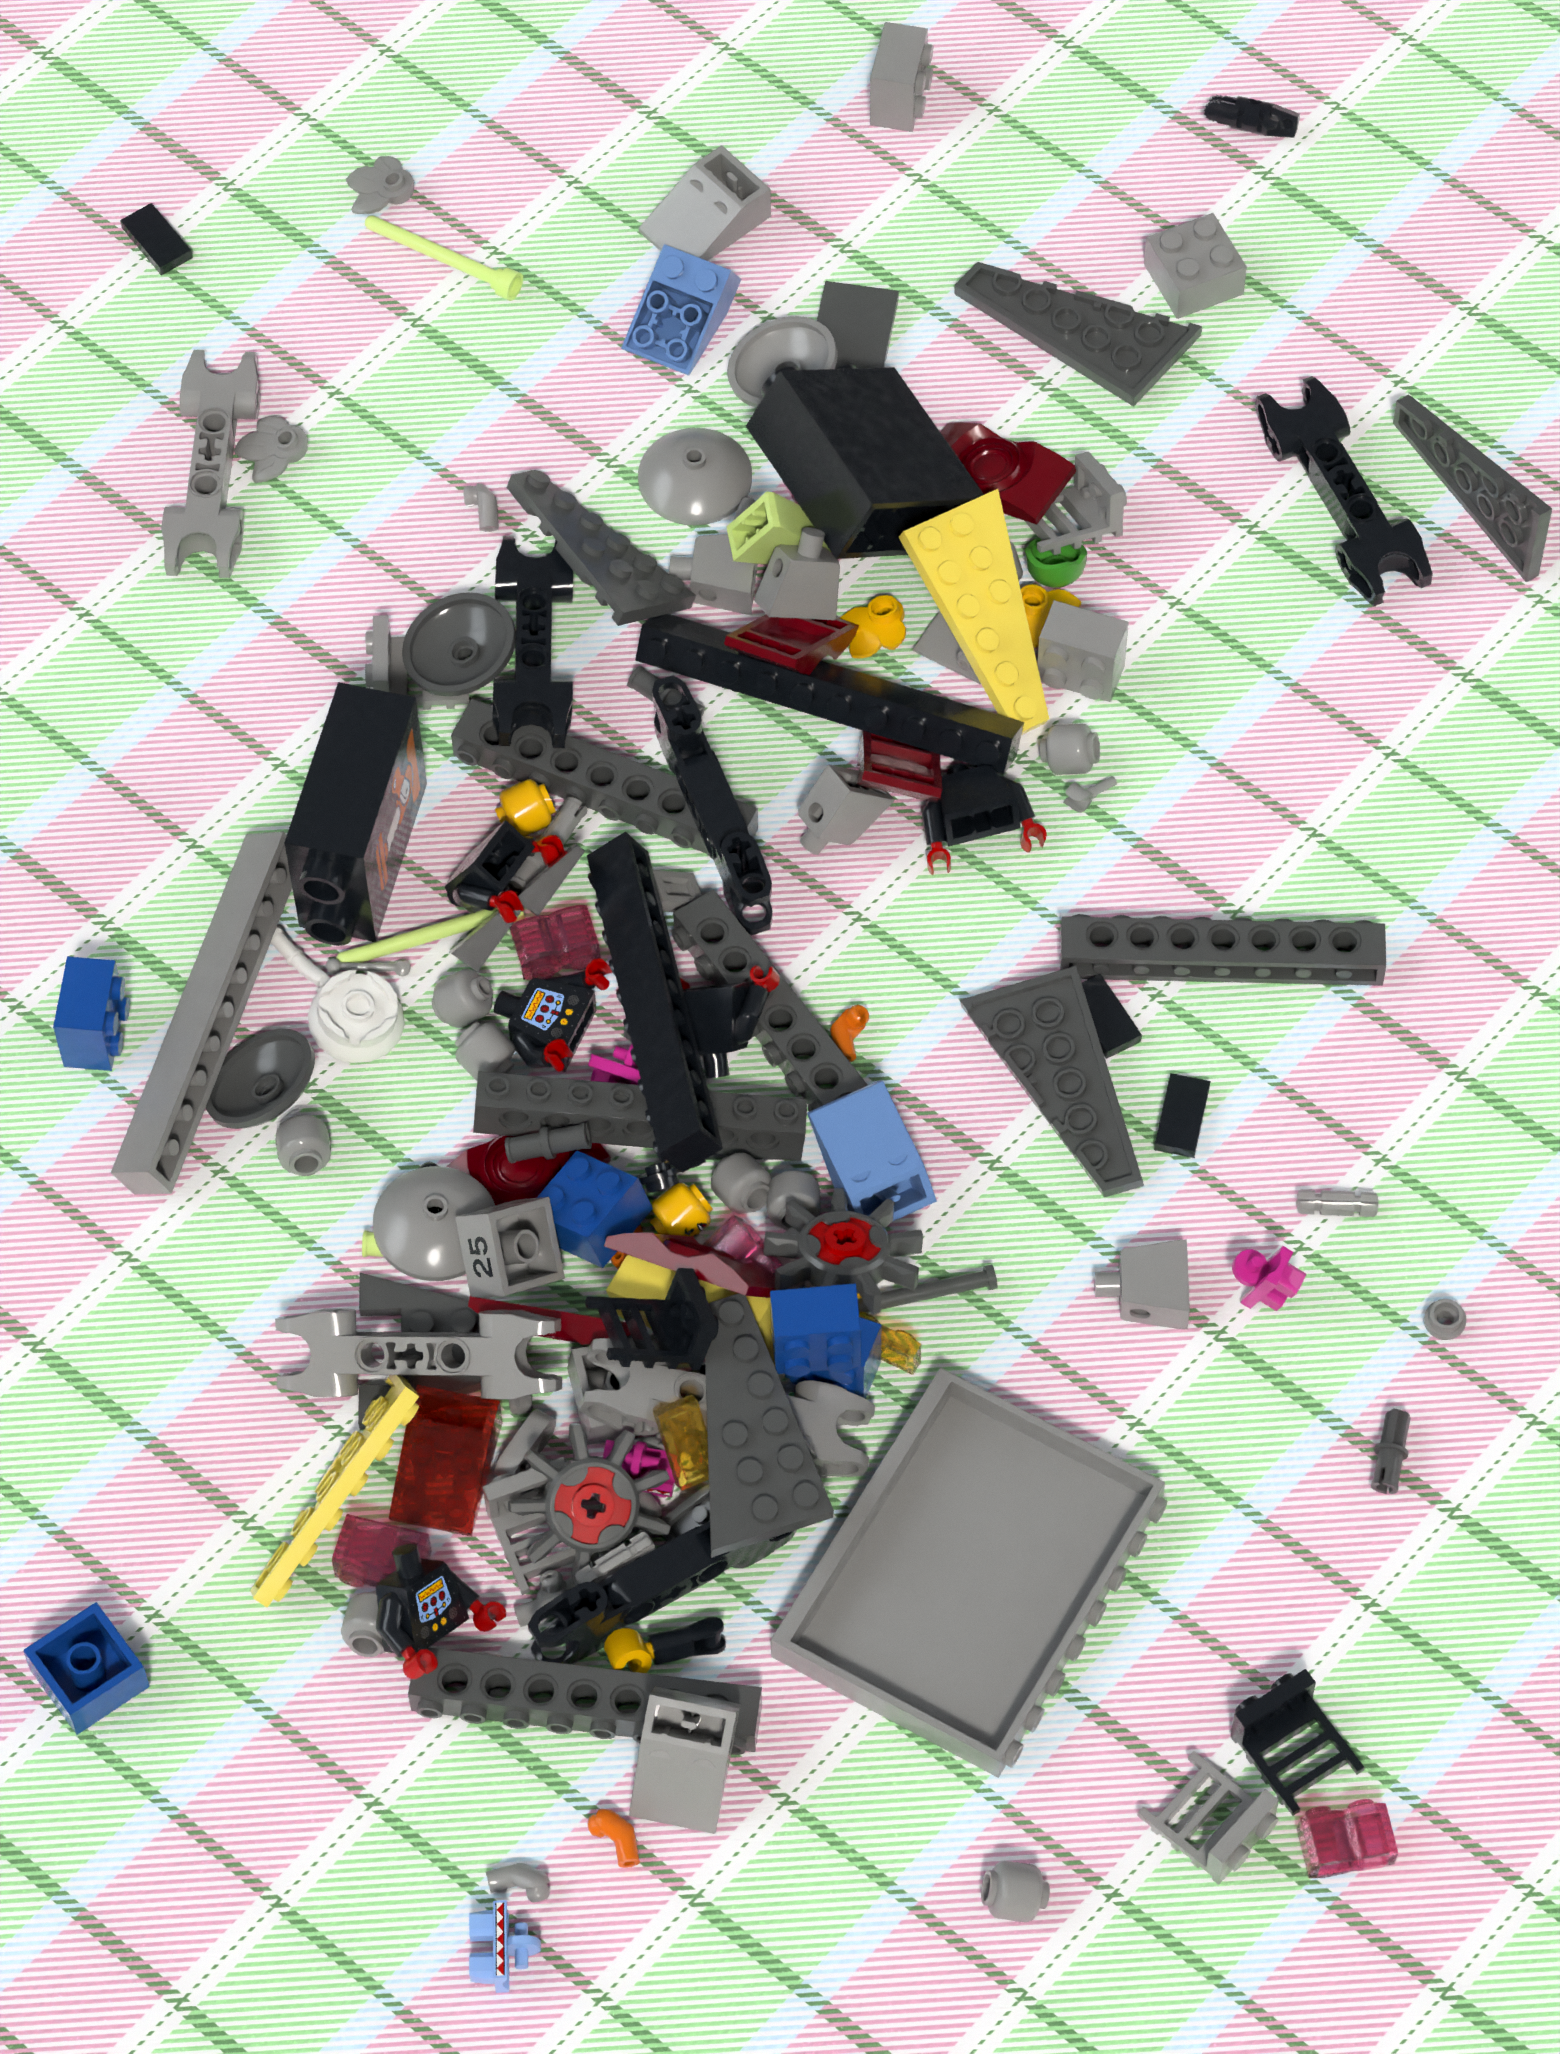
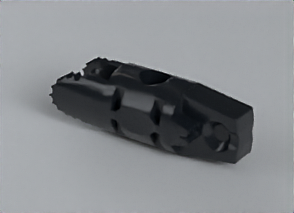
[1204,94,1300,138]

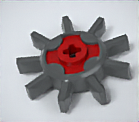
[764,1188,923,1314]
[508,1422,671,1586]

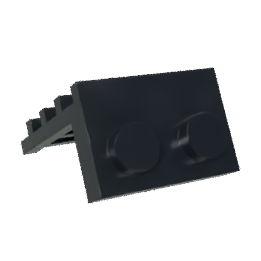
[585,1268,719,1370]
[1230,1669,1365,1816]

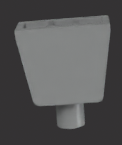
[754,527,840,620]
[669,534,758,615]
[798,764,894,855]
[1094,1239,1190,1329]

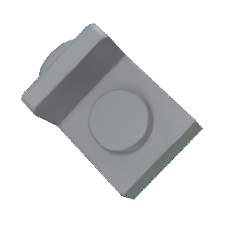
[653,870,702,912]

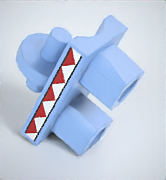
[469,1900,541,1993]

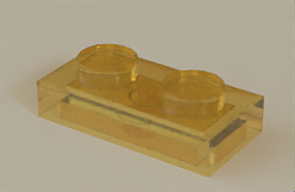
[859,1312,921,1375]
[653,1394,709,1491]

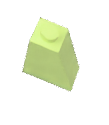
[727,491,831,565]

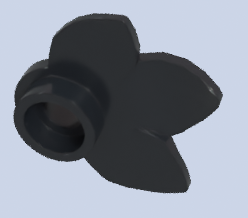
[635,1160,706,1193]

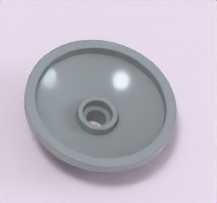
[727,316,838,408]
[638,428,752,525]
[373,1166,495,1281]

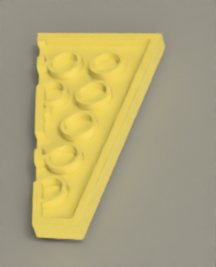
[899,489,1049,735]
[250,1375,419,1607]

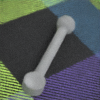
[326,958,411,976]

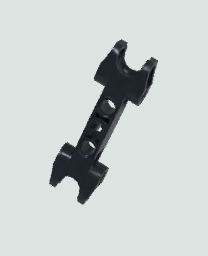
[1255,376,1433,606]
[492,537,573,748]
[652,675,773,936]
[528,1521,797,1664]

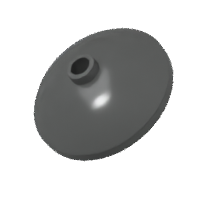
[402,592,516,696]
[206,1029,315,1129]

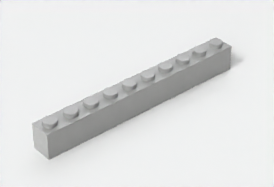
[111,831,292,1194]

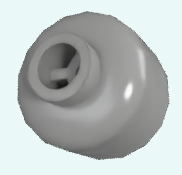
[1040,723,1100,775]
[432,968,493,1028]
[455,1021,515,1081]
[275,1115,331,1176]
[711,1152,772,1214]
[767,1170,821,1230]
[341,1591,385,1657]
[981,1861,1050,1922]

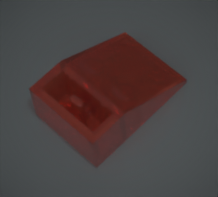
[389,1385,503,1536]

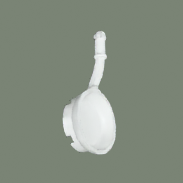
[270,927,405,1063]

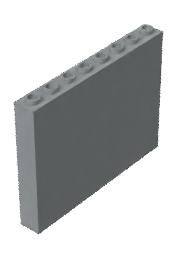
[771,1367,1168,1778]

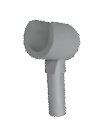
[1063,776,1117,813]

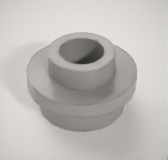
[1424,1299,1466,1340]

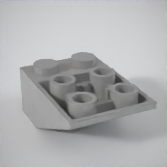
[639,145,771,261]
[629,1686,741,1834]

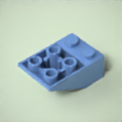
[621,244,741,376]
[807,1080,937,1222]

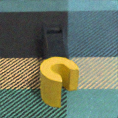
[604,1617,726,1673]

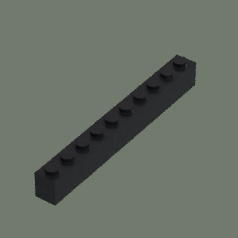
[635,614,1024,774]
[587,832,723,1173]

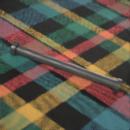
[858,1264,998,1314]

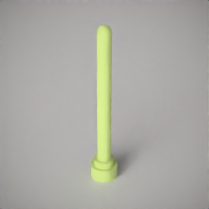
[365,215,523,301]
[336,891,525,963]

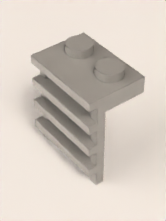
[1008,451,1127,555]
[365,615,470,710]
[483,1457,600,1595]
[1137,1751,1279,1885]

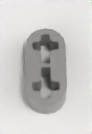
[494,1409,556,1476]

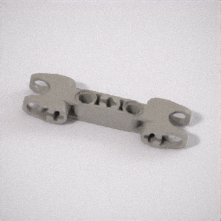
[161,350,261,578]
[275,1308,562,1399]
[579,1338,875,1477]

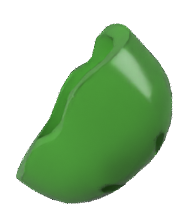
[1025,537,1087,588]

